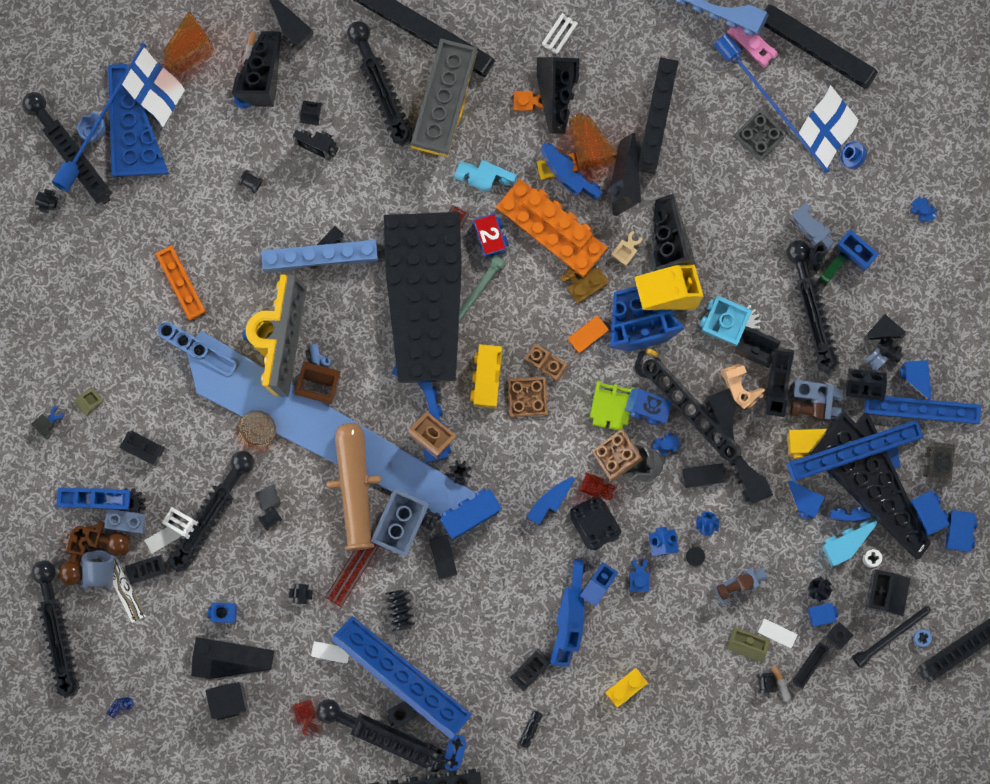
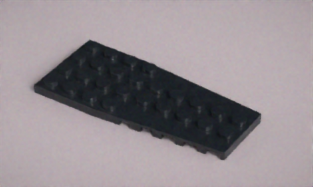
[384,212,462,383]

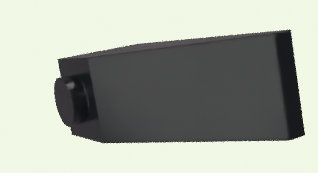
[270,0,314,51]

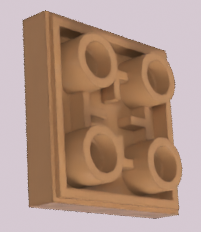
[507,377,548,418]
[591,429,643,482]

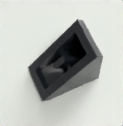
[865,314,906,340]

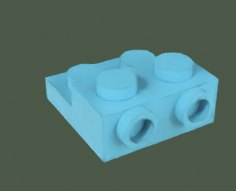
[699,295,752,346]

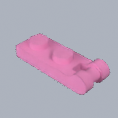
[727,26,778,68]

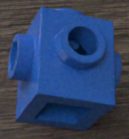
[648,527,679,556]

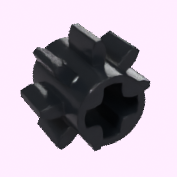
[35,189,58,214]
[448,460,472,484]
[808,576,833,602]
[289,584,313,604]

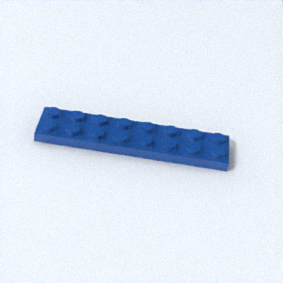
[331,616,472,740]

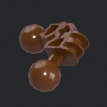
[59,521,131,585]

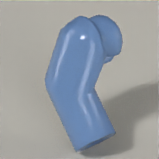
[309,344,331,368]

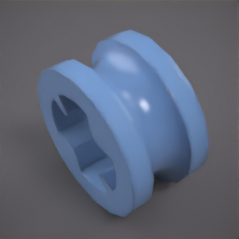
[913,629,932,647]

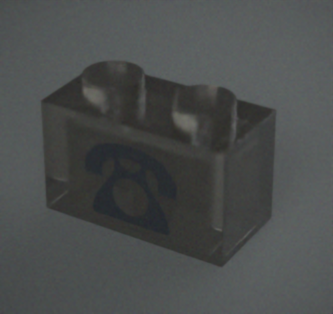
[923,442,955,485]

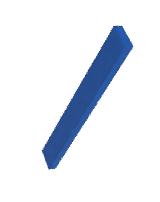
[786,420,924,482]

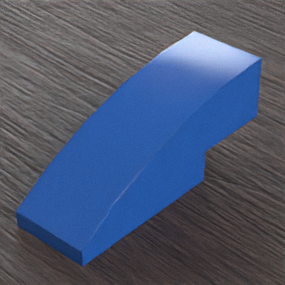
[526,477,575,526]

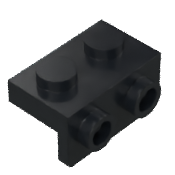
[734,326,781,368]

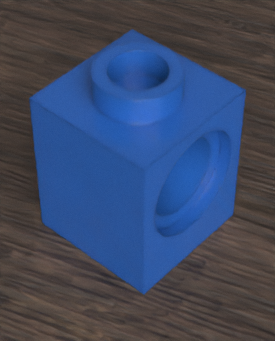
[208,602,237,623]
[807,602,838,627]

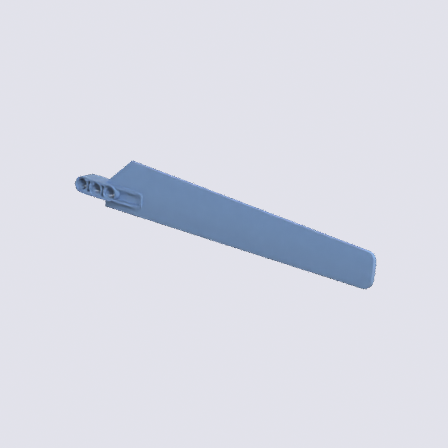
[158,322,475,518]

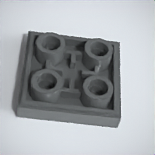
[733,109,787,162]

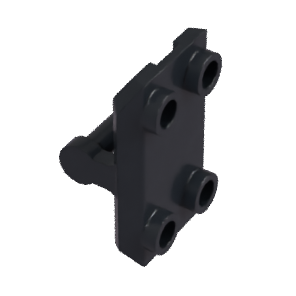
[570,496,622,550]

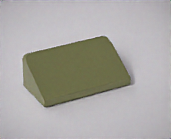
[726,627,770,662]

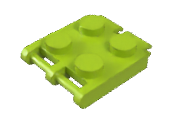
[590,380,635,431]

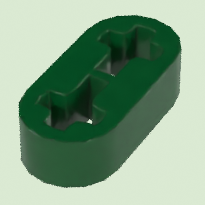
[818,252,848,286]

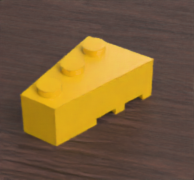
[470,344,502,409]

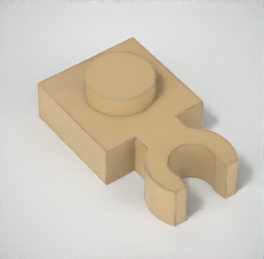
[611,231,643,267]

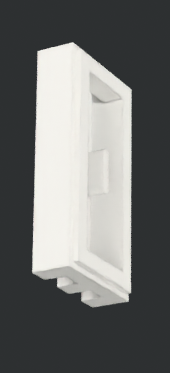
[542,13,578,55]
[162,507,198,539]

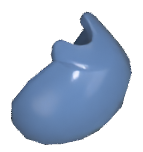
[77,112,106,142]

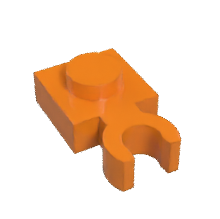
[514,91,544,111]

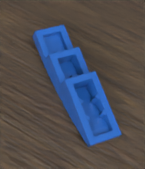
[56,487,131,510]

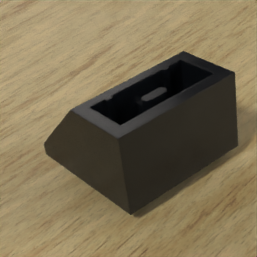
[865,569,911,616]

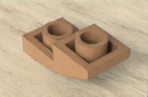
[525,344,569,382]

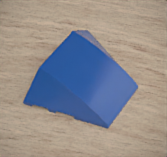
[610,286,685,352]

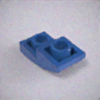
[828,506,871,522]

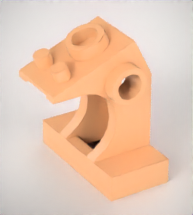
[720,364,765,409]

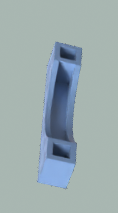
[675,0,769,37]
[261,240,378,273]

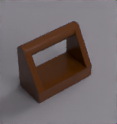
[294,362,341,404]

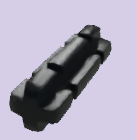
[519,711,543,748]

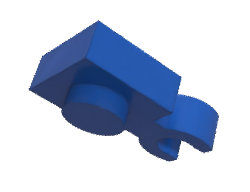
[630,558,650,592]

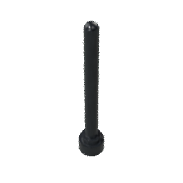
[852,606,931,669]

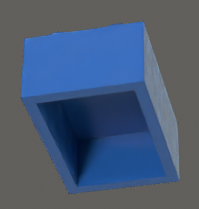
[440,488,502,541]

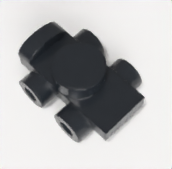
[877,338,903,363]

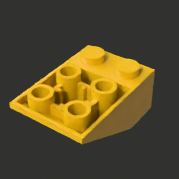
[635,265,704,310]

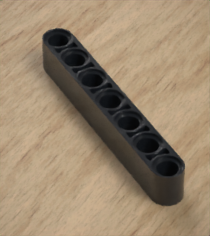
[764,4,878,89]
[642,359,742,461]

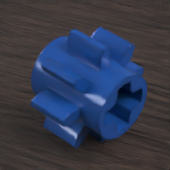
[696,512,720,536]

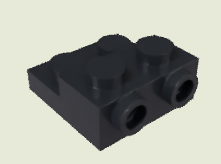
[293,130,339,161]

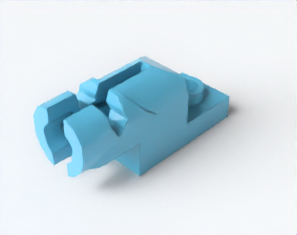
[454,160,517,191]

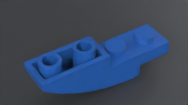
[540,142,603,201]
[550,587,585,667]

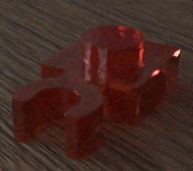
[580,472,616,500]
[292,699,318,736]

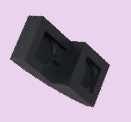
[682,463,726,488]
[429,535,458,580]

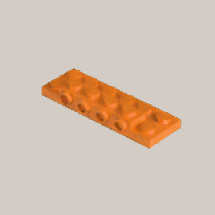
[496,179,608,278]

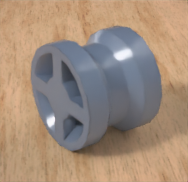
[864,348,888,372]

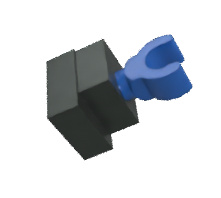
[31,406,65,440]

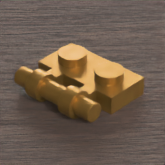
[560,267,609,304]

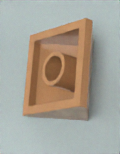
[407,412,456,459]

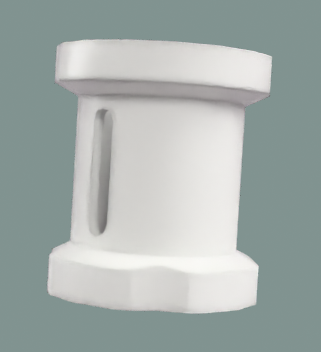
[862,549,882,568]

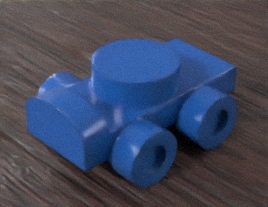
[910,196,937,223]
[651,433,681,457]

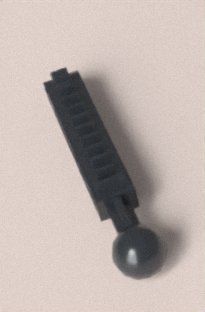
[347,21,413,147]
[22,92,113,205]
[786,240,840,373]
[168,451,255,572]
[31,560,80,698]
[918,618,990,683]
[316,699,448,772]

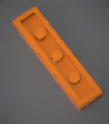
[155,245,207,321]

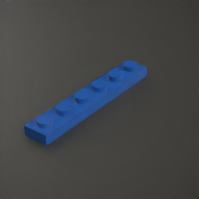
[864,396,981,425]

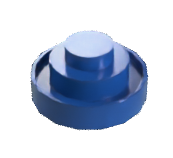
[840,141,867,169]

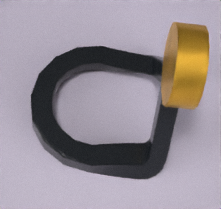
[634,348,661,378]

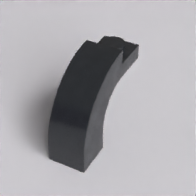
[765,347,794,417]

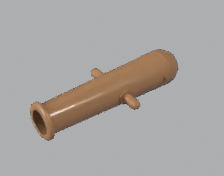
[326,423,382,551]

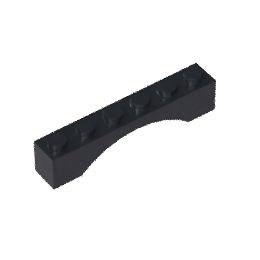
[638,57,679,175]
[705,388,773,505]

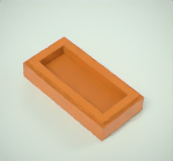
[567,315,609,354]

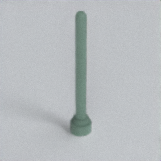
[459,255,507,323]

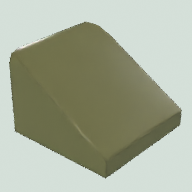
[74,387,104,416]

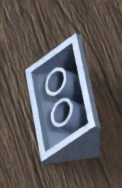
[371,488,429,557]

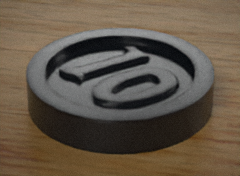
[686,547,705,566]

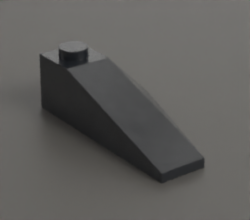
[610,133,641,216]

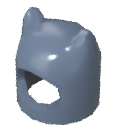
[82,550,114,590]

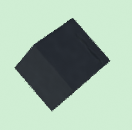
[205,682,249,721]

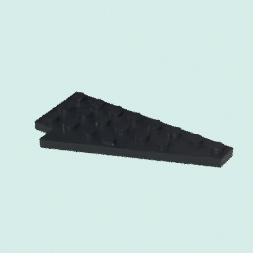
[808,411,930,560]

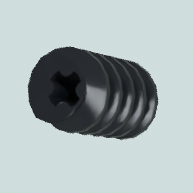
[385,590,415,632]

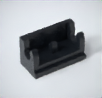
[119,431,165,466]

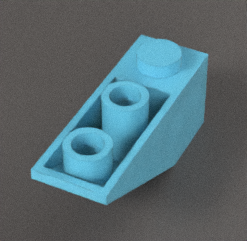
[822,519,877,567]

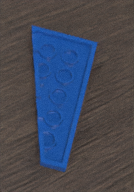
[108,64,169,177]

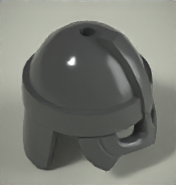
[623,444,665,482]

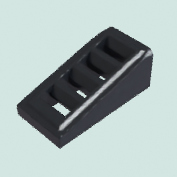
[125,555,168,585]
[510,649,550,691]

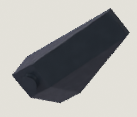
[232,31,281,107]
[536,57,579,134]
[650,194,697,271]
[191,637,275,679]

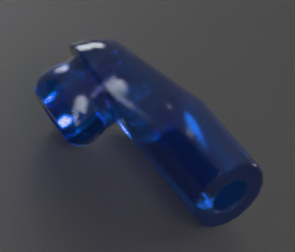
[106,697,134,719]

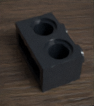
[846,368,887,401]

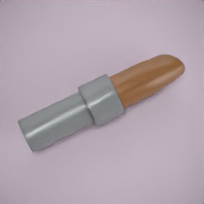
[241,31,256,66]
[771,665,792,702]

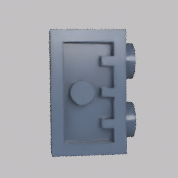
[104,509,147,535]

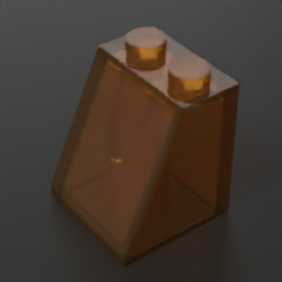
[163,12,215,76]
[569,113,617,170]

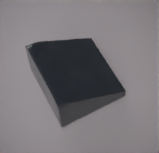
[300,101,322,125]
[257,485,281,511]

